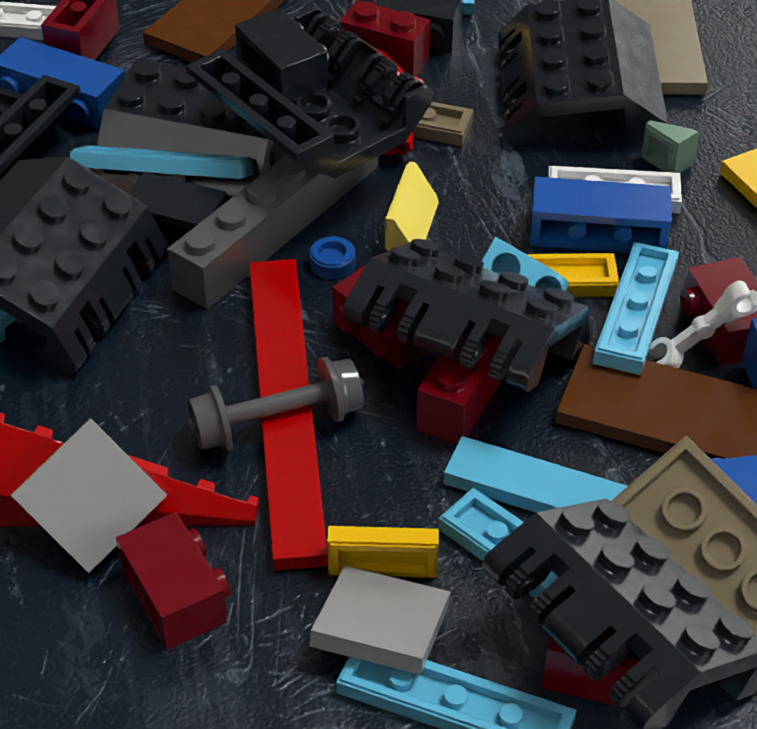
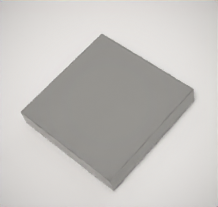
[11,418,167,573]
[309,566,451,675]

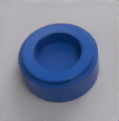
[310,236,356,279]

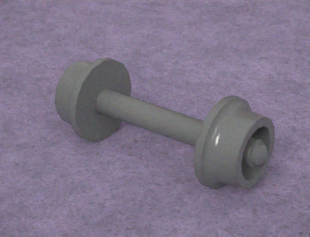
[185,357,364,452]

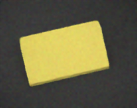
[385,162,439,251]

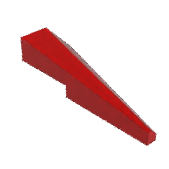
[0,413,260,527]

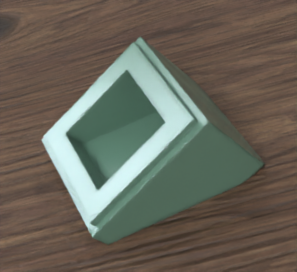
[641,120,699,173]

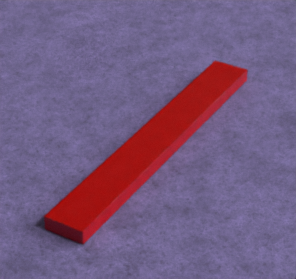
[250,259,328,571]

